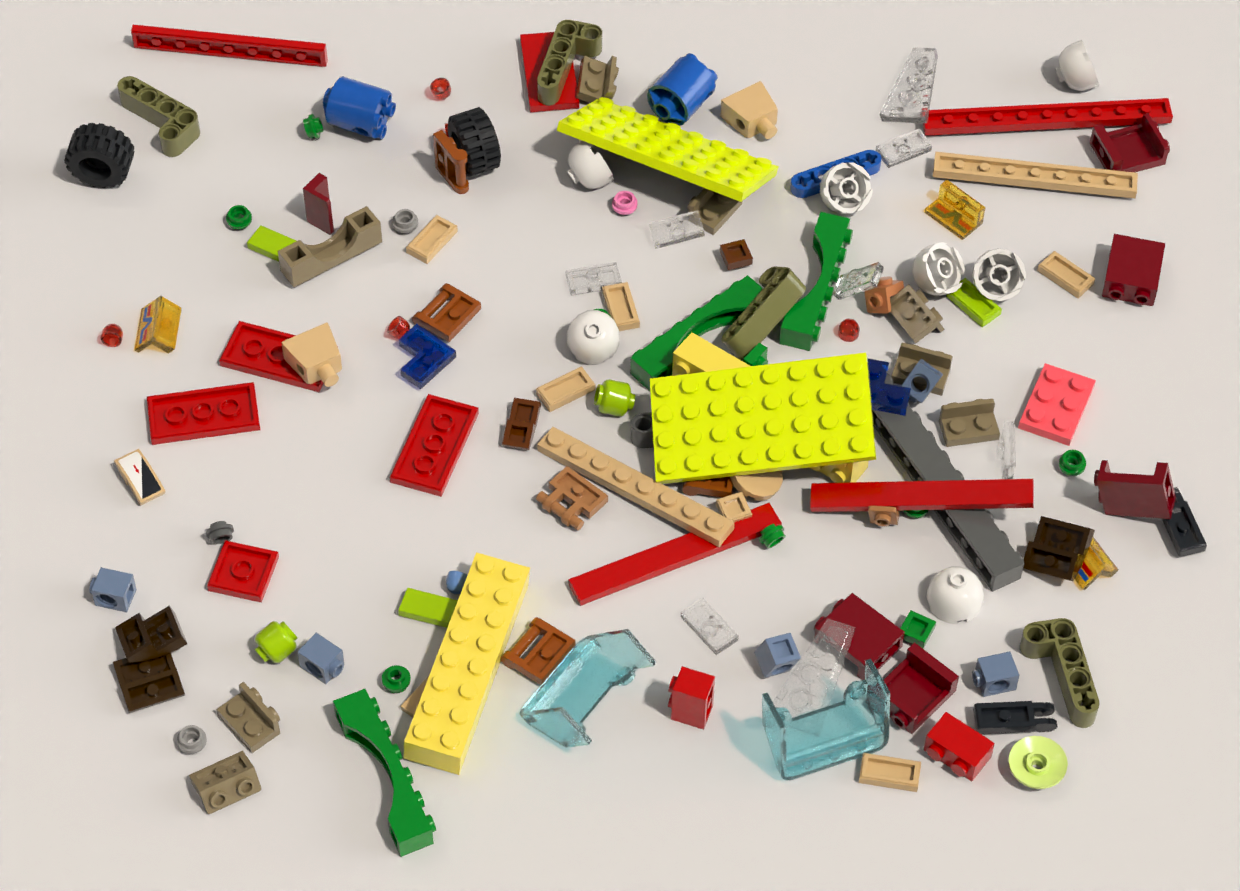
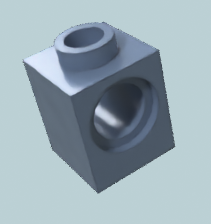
[900,359,943,403]
[89,567,137,613]
[297,632,344,684]
[754,633,801,678]
[972,651,1020,697]

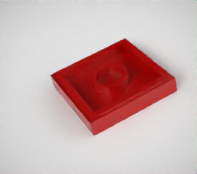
[207,540,279,603]

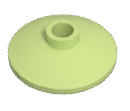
[1008,736,1068,789]

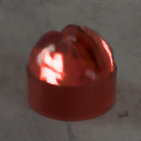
[430,78,451,100]
[387,316,410,339]
[838,319,860,342]
[101,324,123,347]

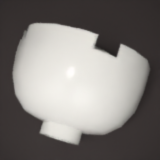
[1055,40,1099,91]
[567,140,614,189]
[820,163,872,214]
[912,242,965,296]
[972,248,1026,301]
[567,310,620,364]
[927,566,984,624]

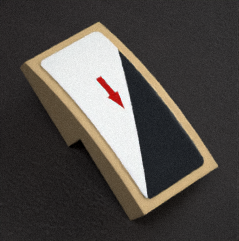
[114,449,165,506]

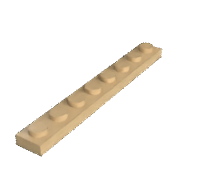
[933,152,1138,199]
[537,427,734,547]

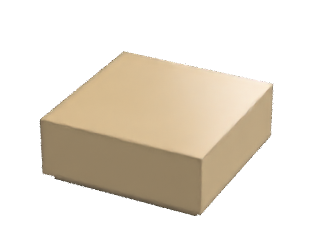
[716,491,752,522]

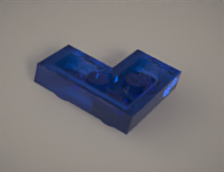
[399,324,456,389]
[867,358,911,416]

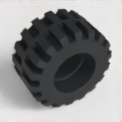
[448,107,501,177]
[64,123,135,188]

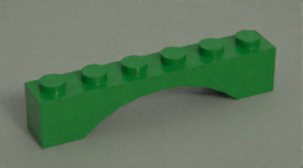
[779,211,853,351]
[630,275,763,391]
[333,688,436,857]

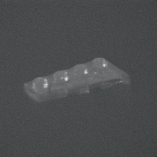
[879,48,938,123]
[763,618,855,737]

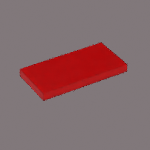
[520,32,579,112]
[219,321,338,392]
[147,382,260,445]
[390,394,479,497]

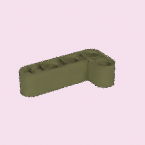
[537,20,602,105]
[117,76,200,157]
[721,266,806,360]
[1020,618,1100,728]

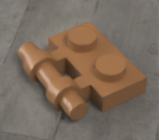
[536,466,608,530]

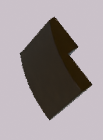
[1023,516,1095,581]
[115,605,187,663]
[113,653,185,713]

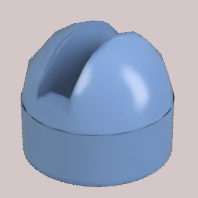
[446,571,467,594]

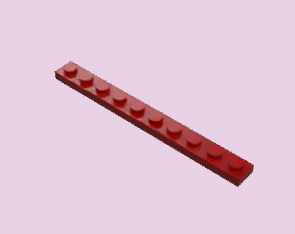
[921,98,1173,136]

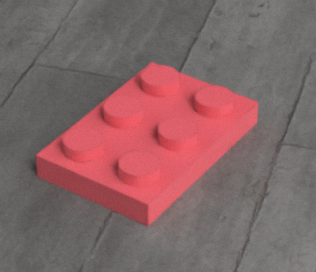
[1018,363,1096,446]

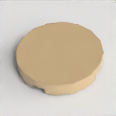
[730,471,783,501]

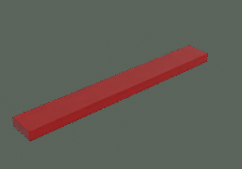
[131,24,328,67]
[810,479,1034,512]
[568,503,782,606]

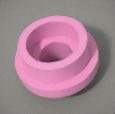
[612,191,638,215]

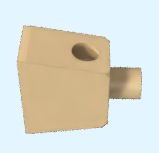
[720,81,778,139]
[281,322,342,387]

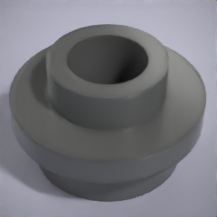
[206,521,234,544]

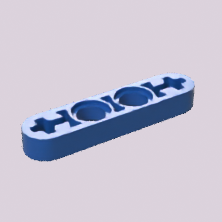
[790,150,882,198]

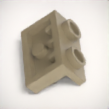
[576,56,619,103]
[687,188,743,235]
[890,284,945,343]
[891,343,953,396]
[939,399,1000,447]
[217,682,280,753]
[189,751,262,814]

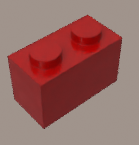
[668,666,715,730]
[924,712,995,782]

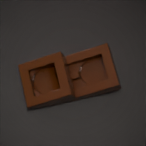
[502,398,541,450]

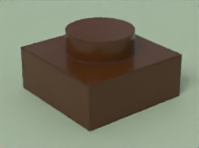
[720,239,753,270]

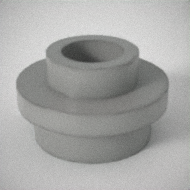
[393,209,418,233]
[177,725,207,754]

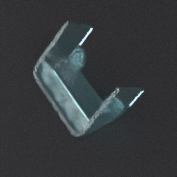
[519,629,657,747]
[762,659,890,780]

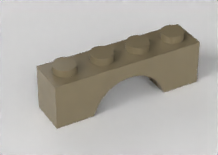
[278,206,382,287]

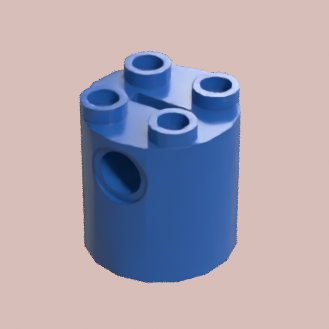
[647,53,717,126]
[323,76,396,139]

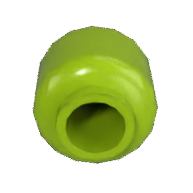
[594,379,635,417]
[254,621,298,663]

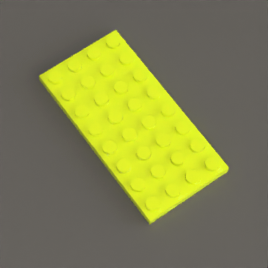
[557,97,779,202]
[650,353,876,484]

